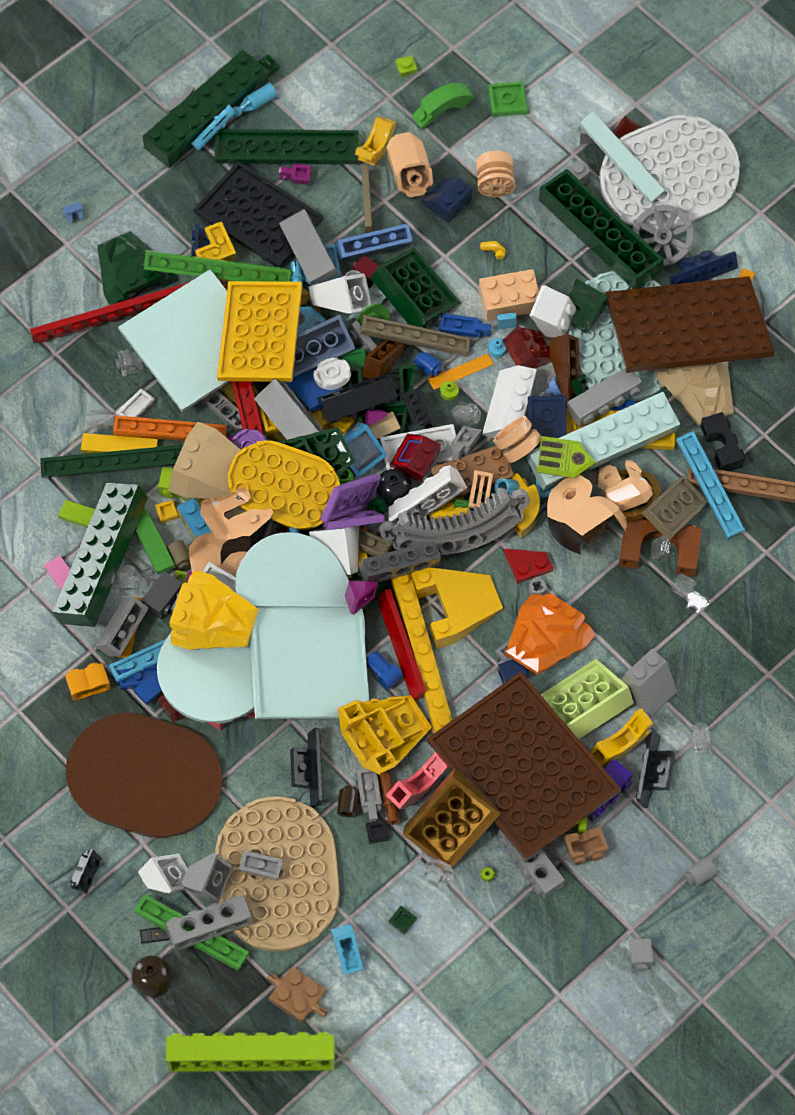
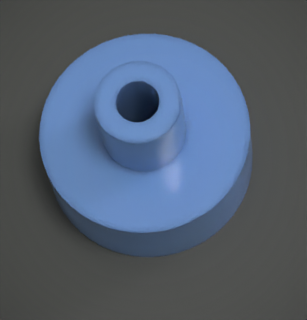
[546,377,562,396]

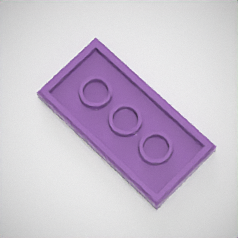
[320,473,381,523]

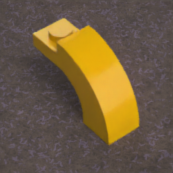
[512,473,540,539]

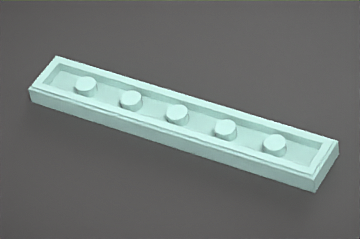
[579,112,665,203]

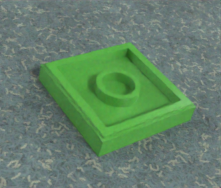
[488,82,527,117]

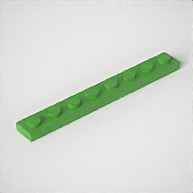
[143,250,292,282]

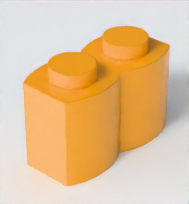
[65,663,111,701]

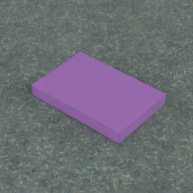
[320,510,384,530]

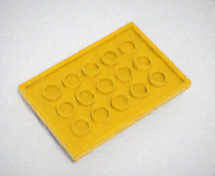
[217,281,303,382]

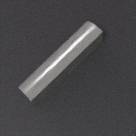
[279,209,339,284]
[254,379,323,440]

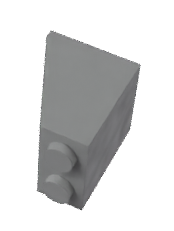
[624,649,677,717]

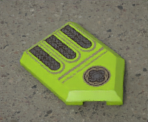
[537,436,596,478]

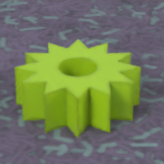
[479,866,495,883]

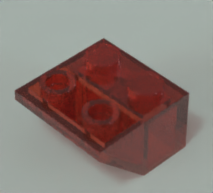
[502,327,552,369]

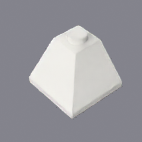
[138,854,188,893]

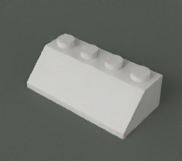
[482,365,537,438]
[388,465,467,523]

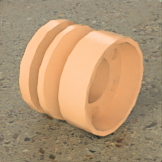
[476,151,515,197]

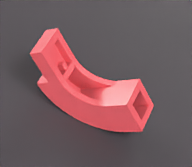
[386,752,449,809]

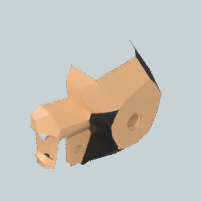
[547,460,653,555]
[189,487,275,577]

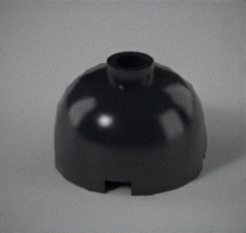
[375,469,412,506]

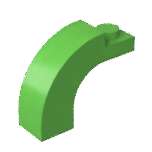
[412,83,475,130]

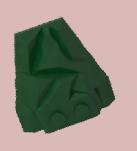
[97,231,178,305]

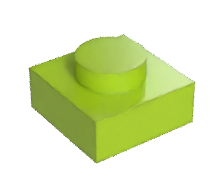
[395,55,417,77]

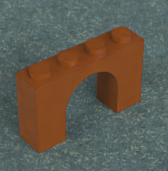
[618,519,702,577]

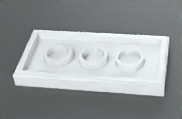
[380,424,456,470]

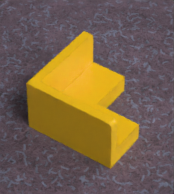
[195,221,236,261]

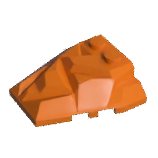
[505,593,595,675]

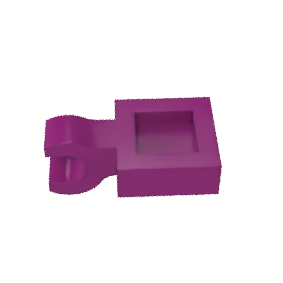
[279,164,311,185]

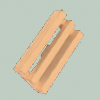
[468,470,493,509]

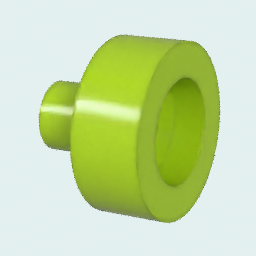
[440,381,459,401]

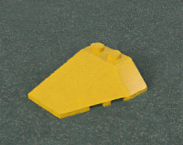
[338,695,432,775]

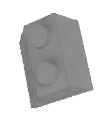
[181,853,234,904]

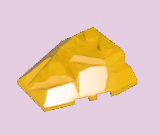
[169,570,259,650]

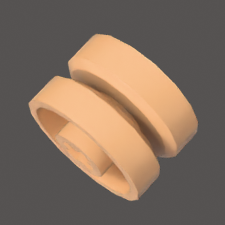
[493,416,541,463]

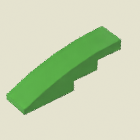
[135,507,175,575]

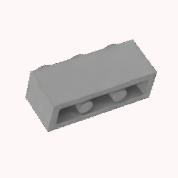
[95,597,148,657]

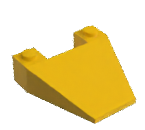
[411,567,503,649]

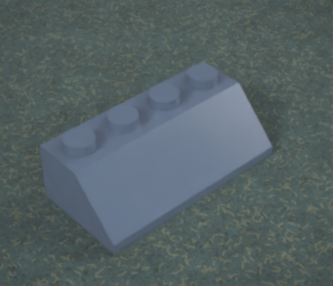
[293,314,355,377]

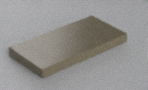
[642,475,708,541]

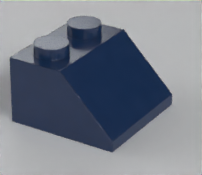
[421,178,472,223]

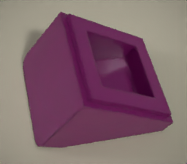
[365,410,387,426]

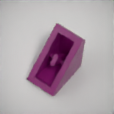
[345,581,378,615]

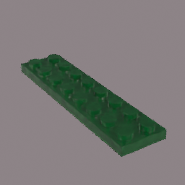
[214,129,358,164]

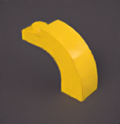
[355,116,397,166]
[590,708,654,768]

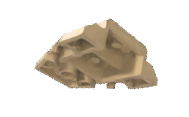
[653,362,733,426]

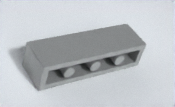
[567,368,642,427]

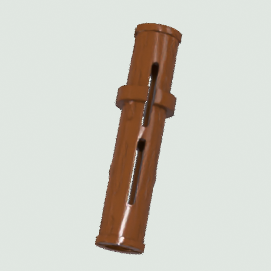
[378,770,401,825]

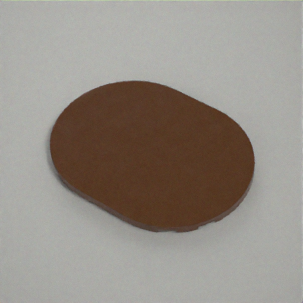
[66,713,222,838]

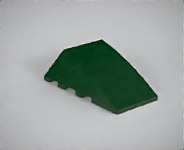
[347,364,417,440]
[278,427,355,476]

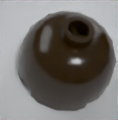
[131,955,173,998]

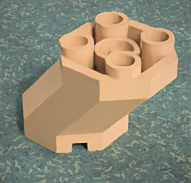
[387,132,433,197]

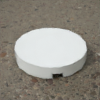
[314,358,351,390]

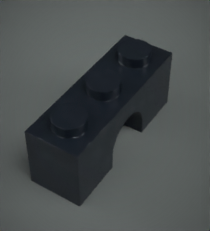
[700,412,745,471]

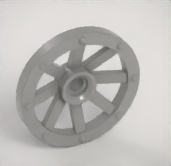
[633,205,694,267]

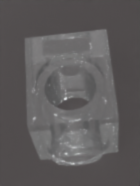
[115,349,144,376]

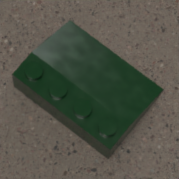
[370,247,460,328]

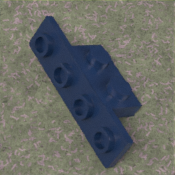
[669,250,738,285]

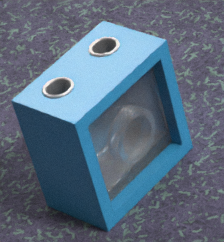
[343,423,387,478]

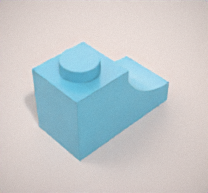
[331,924,363,975]

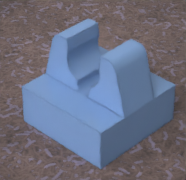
[62,202,83,223]

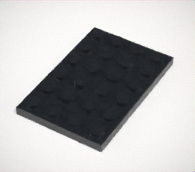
[193,161,324,268]

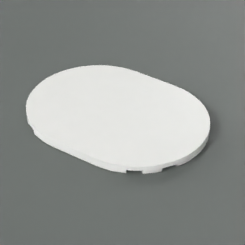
[600,115,740,232]

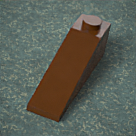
[549,334,579,407]
[362,339,409,379]

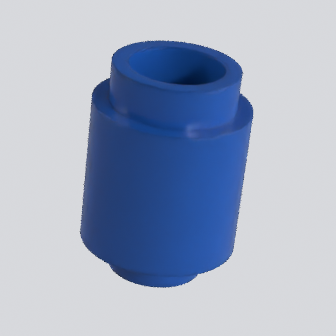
[414,351,442,378]

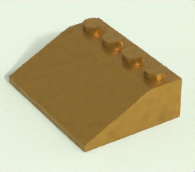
[403,769,500,871]

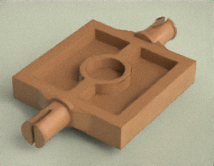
[267,967,328,1023]

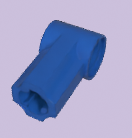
[366,651,403,690]

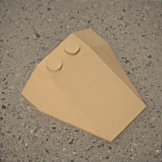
[168,422,240,500]

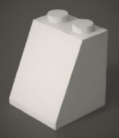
[309,273,372,314]
[309,526,359,578]

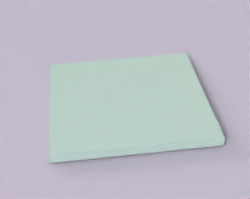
[118,270,231,412]
[250,602,369,719]

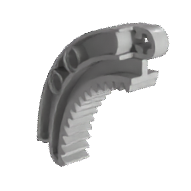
[379,488,530,555]

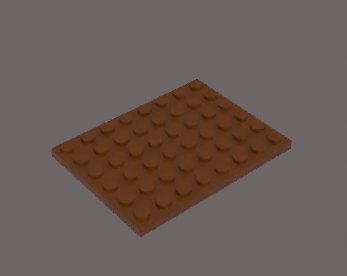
[605,276,774,373]
[427,671,621,861]

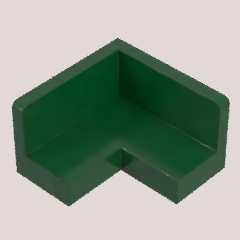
[568,279,607,334]

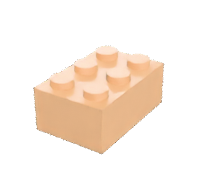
[479,269,539,321]

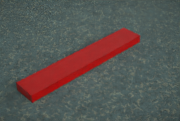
[377,589,426,701]

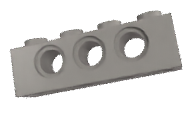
[497,829,565,900]
[166,895,252,952]

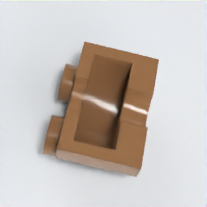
[564,827,609,865]

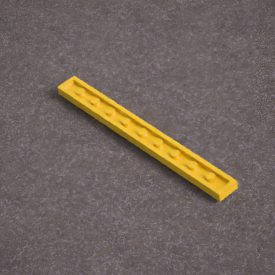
[391,574,452,733]

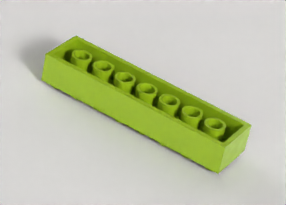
[166,1032,335,1072]

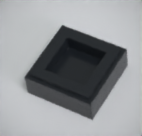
[366,820,389,844]

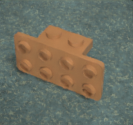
[431,446,513,499]

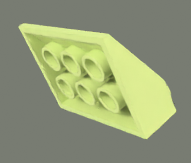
[541,659,634,739]

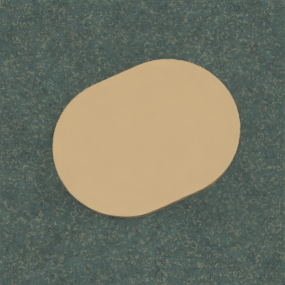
[215,797,340,952]

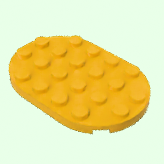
[228,440,340,530]

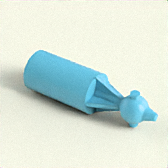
[232,83,277,117]

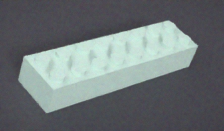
[526,392,680,491]

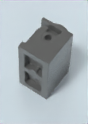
[141,571,183,620]

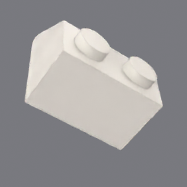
[530,285,576,337]

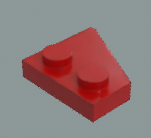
[504,549,553,584]

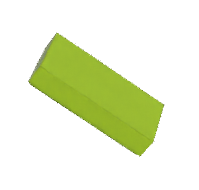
[58,500,95,528]

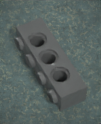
[359,541,441,583]

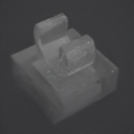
[651,535,674,561]
[686,591,710,614]

